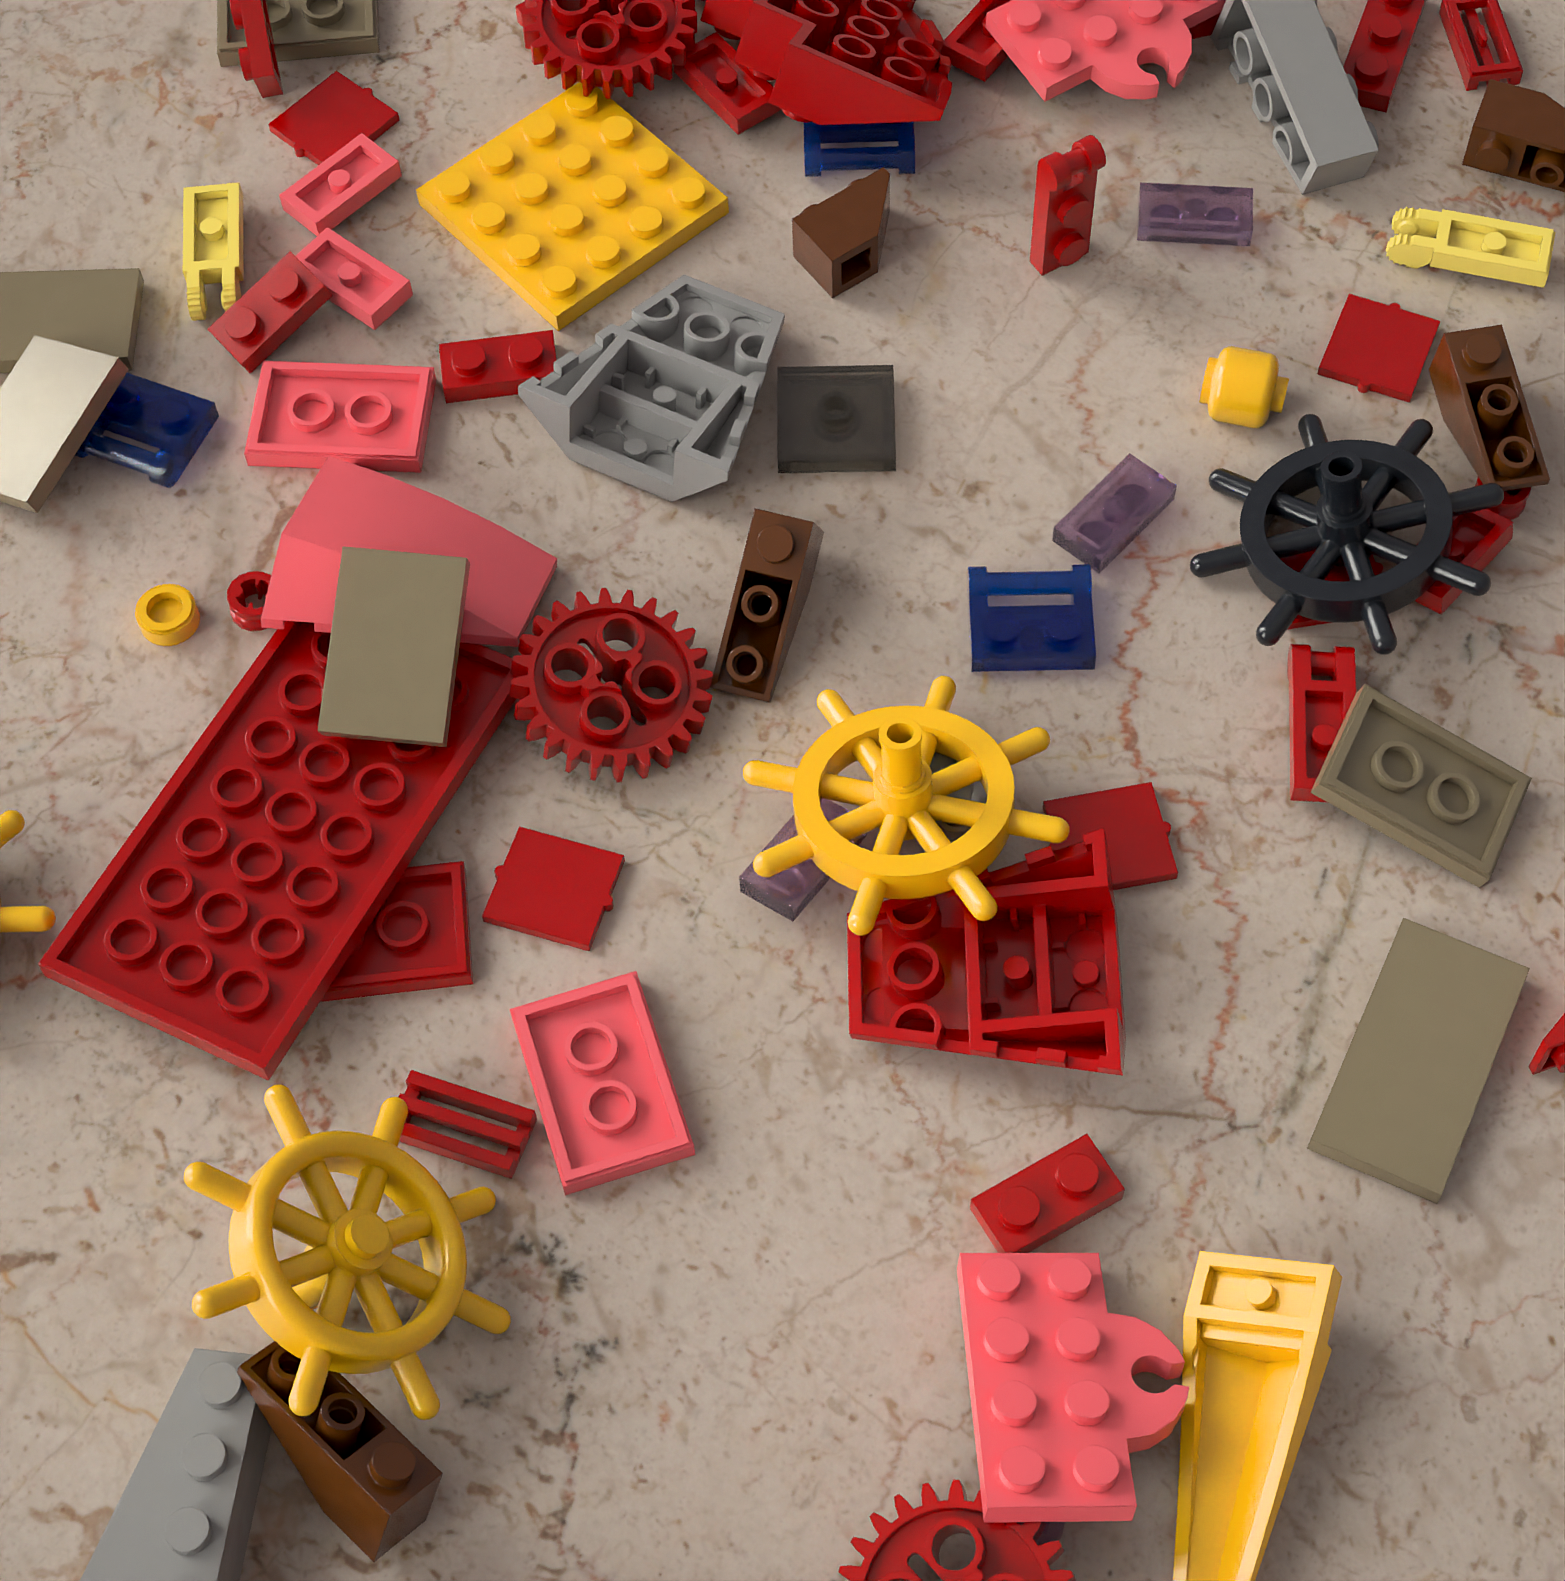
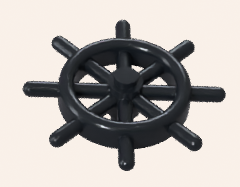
[1190,414,1504,655]

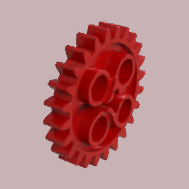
[521,0,697,99]
[509,588,713,783]
[838,1479,1076,1581]

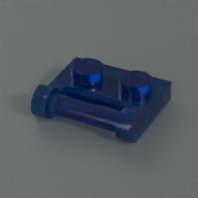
[804,122,915,177]
[75,373,219,488]
[967,564,1096,672]

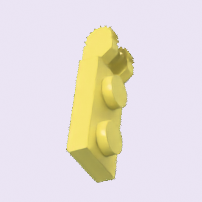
[182,182,244,321]
[1386,207,1556,288]

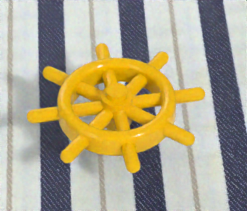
[743,676,1070,936]
[184,1084,511,1420]

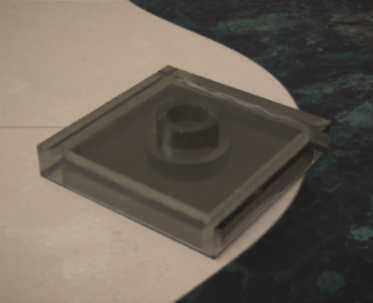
[777,365,896,473]

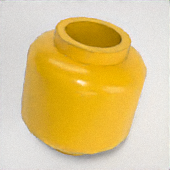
[1199,346,1289,429]

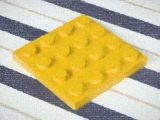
[416,82,729,331]

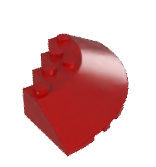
[700,0,952,125]

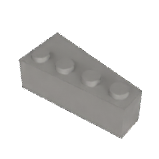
[1210,0,1379,195]
[80,1348,272,1581]

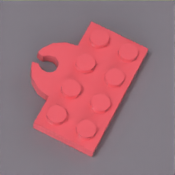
[985,0,1226,102]
[957,1253,1189,1523]

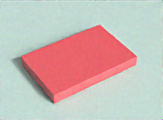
[244,361,436,473]
[509,971,695,1196]

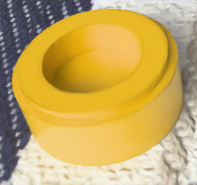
[135,584,200,646]

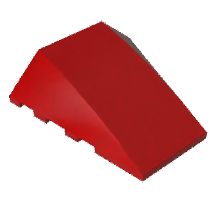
[847,827,1126,1076]

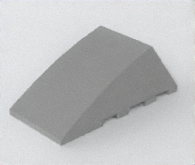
[518,275,785,502]

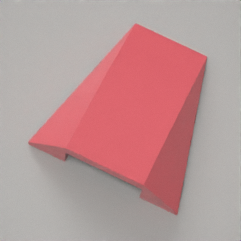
[261,456,557,647]

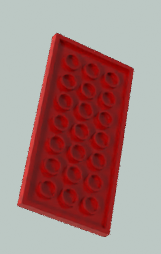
[38,621,516,1081]

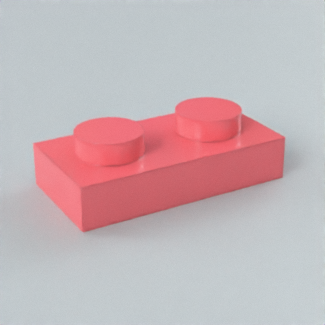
[279,133,402,236]
[296,227,413,330]

